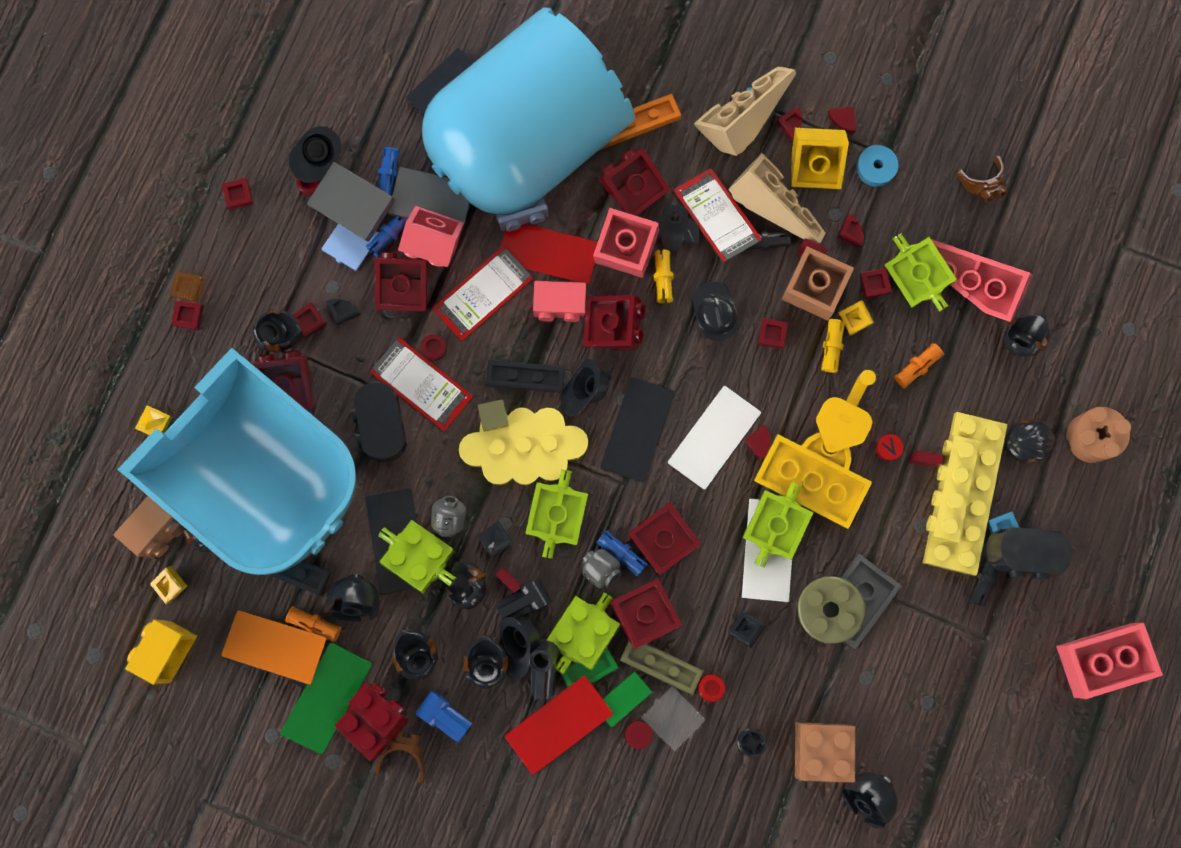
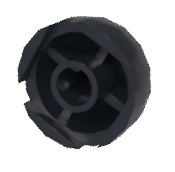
[325,574,379,622]
[842,772,898,829]

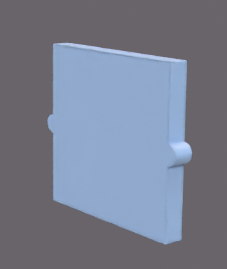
[322,224,378,271]

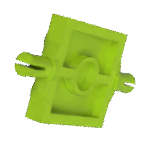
[885,233,957,312]
[525,469,588,559]
[743,482,814,568]
[378,520,457,594]
[547,593,621,675]

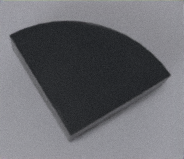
[326,299,361,325]

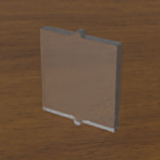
[641,686,706,751]

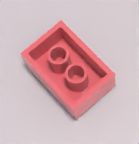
[1056,623,1163,699]

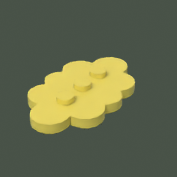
[459,408,588,485]

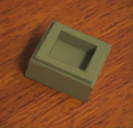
[478,399,509,432]

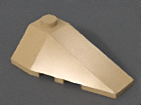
[694,67,796,156]
[729,153,826,244]

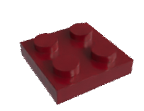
[628,502,701,576]
[610,579,683,651]

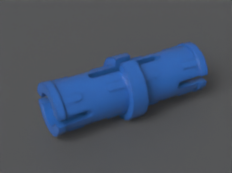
[378,147,400,196]
[366,216,407,257]
[597,530,647,577]

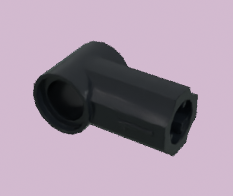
[495,579,552,619]
[529,641,560,700]

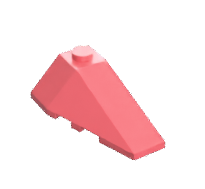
[931,239,1033,322]

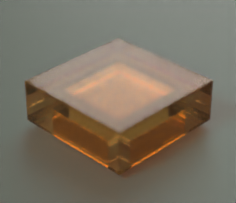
[169,271,203,303]

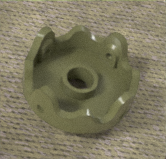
[797,576,866,644]

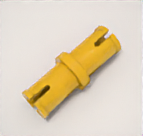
[653,250,674,303]
[821,319,845,373]

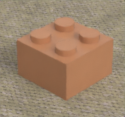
[782,246,854,321]
[113,496,184,559]
[795,722,855,783]

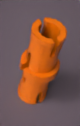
[894,343,944,389]
[285,606,341,643]

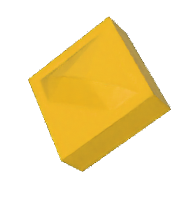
[838,300,874,335]
[135,406,173,435]
[150,566,187,604]

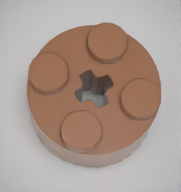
[1066,407,1131,463]

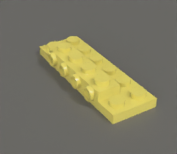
[923,412,1007,576]

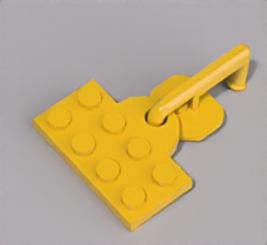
[754,370,876,529]

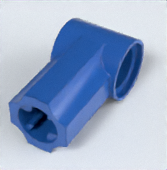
[415,690,472,742]

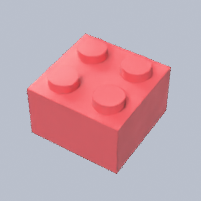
[398,206,464,267]
[593,208,659,278]

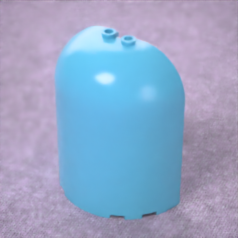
[422,8,635,214]
[118,348,356,575]

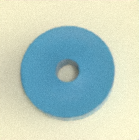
[856,145,898,187]

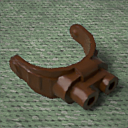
[956,155,1008,203]
[374,732,425,784]

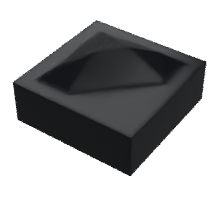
[477,521,513,558]
[728,611,766,649]

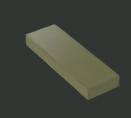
[620,641,703,695]

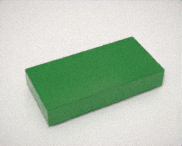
[560,648,618,687]
[603,671,652,728]

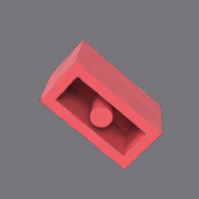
[533,281,586,322]

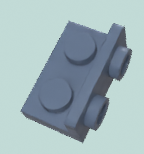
[496,197,549,231]

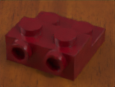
[598,147,671,216]
[375,252,429,311]
[583,295,645,351]
[252,350,315,409]
[335,682,409,762]

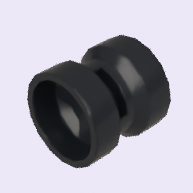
[737,728,767,758]

